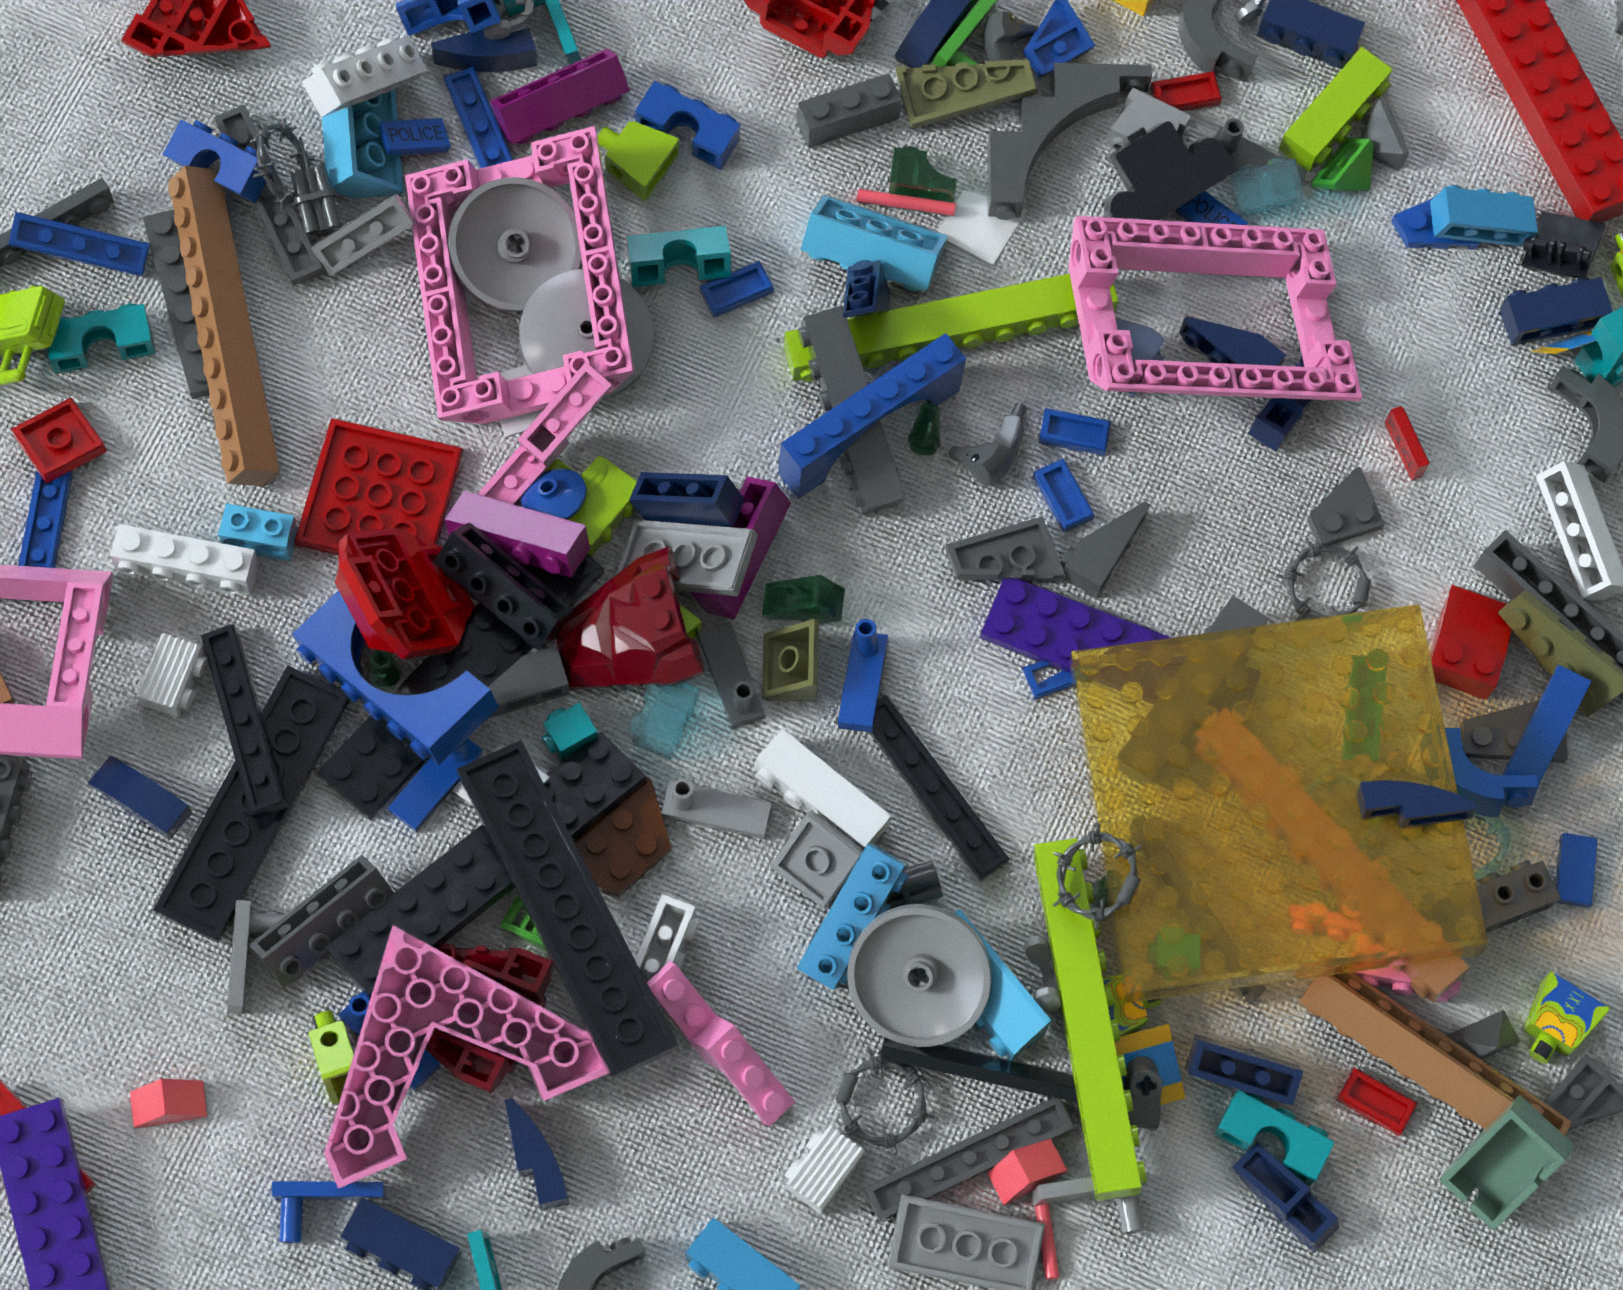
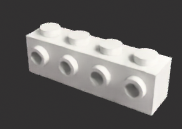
[302,36,428,118]
[1536,461,1623,601]
[110,524,259,596]
[754,729,891,850]
[635,894,699,1006]

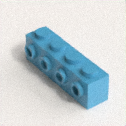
[796,843,909,990]

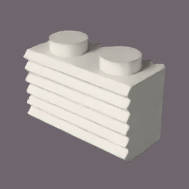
[136,633,207,718]
[785,1125,865,1214]

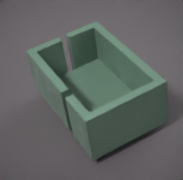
[1439,1095,1575,1231]

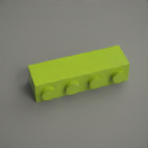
[1278,47,1393,172]

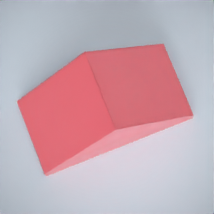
[130,1079,208,1129]
[987,1139,1068,1206]

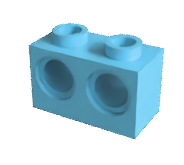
[218,503,298,562]

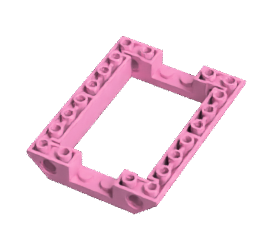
[405,126,635,424]
[1069,216,1363,401]
[0,565,113,759]

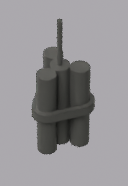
[290,137,341,236]
[887,860,943,909]

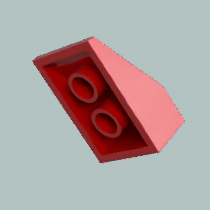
[1421,584,1512,700]

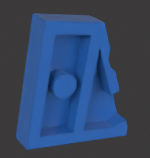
[1023,0,1095,80]
[1391,198,1481,250]

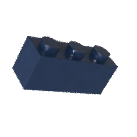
[1256,0,1365,68]
[1500,277,1613,346]
[629,472,745,527]
[1185,1034,1304,1106]
[340,1198,461,1290]

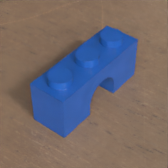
[635,81,740,170]
[162,119,273,203]

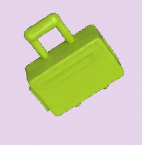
[0,286,65,385]
[544,456,637,556]

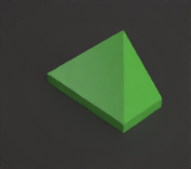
[1311,137,1374,190]

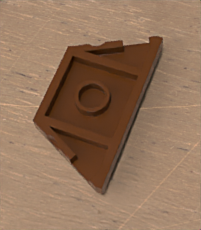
[574,776,671,897]

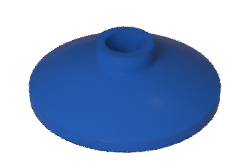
[521,469,587,520]

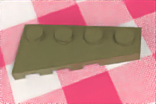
[895,59,1038,130]
[1497,590,1623,718]

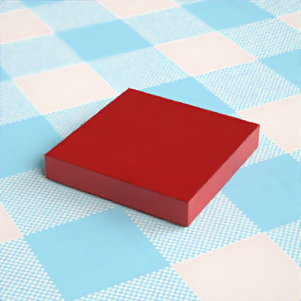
[11,397,107,484]

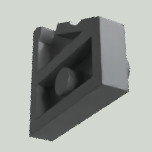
[1307,467,1384,546]
[1543,1054,1623,1131]

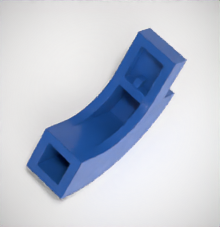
[395,0,501,36]
[1420,728,1538,817]

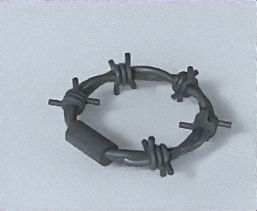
[251,118,315,209]
[1276,538,1371,630]
[1053,822,1142,929]
[835,1049,935,1155]

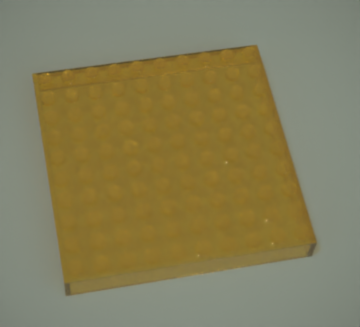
[1070,604,1488,1003]

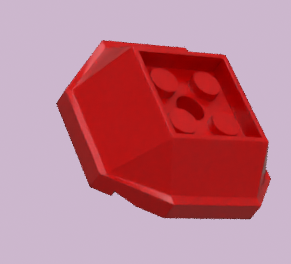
[335,528,474,660]

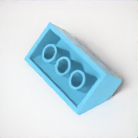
[322,63,404,199]
[801,195,948,292]
[954,909,1051,1061]

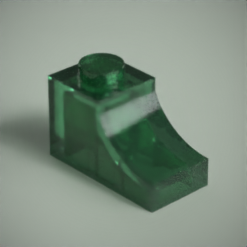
[888,146,957,202]
[762,575,845,624]

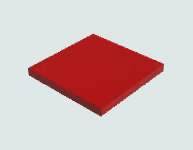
[294,418,464,555]

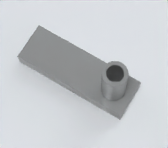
[311,194,415,276]
[661,778,772,839]
[226,900,286,1014]
[1031,1177,1147,1235]

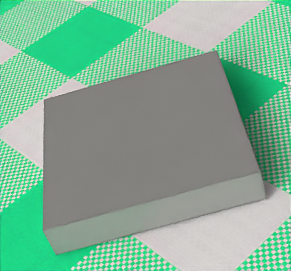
[770,810,864,910]

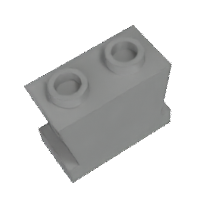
[1106,87,1191,151]

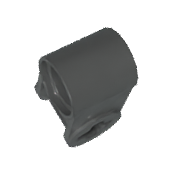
[1123,1056,1163,1129]

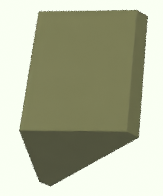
[762,619,819,702]

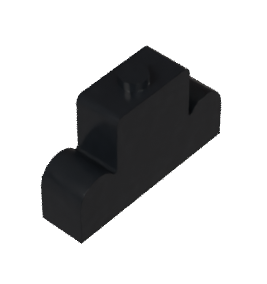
[1104,121,1238,220]

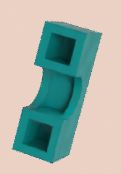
[626,226,732,287]
[47,303,156,374]
[1574,307,1623,388]
[1213,1090,1335,1186]

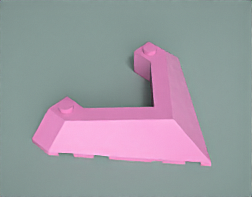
[324,925,608,1189]

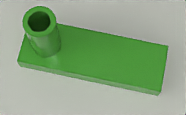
[932,0,998,67]

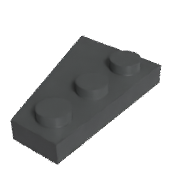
[945,516,1066,581]
[1461,700,1568,763]

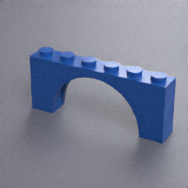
[778,333,966,499]
[292,590,499,765]

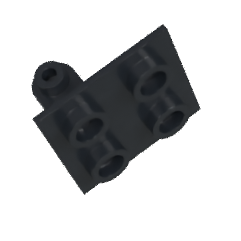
[1521,211,1606,280]

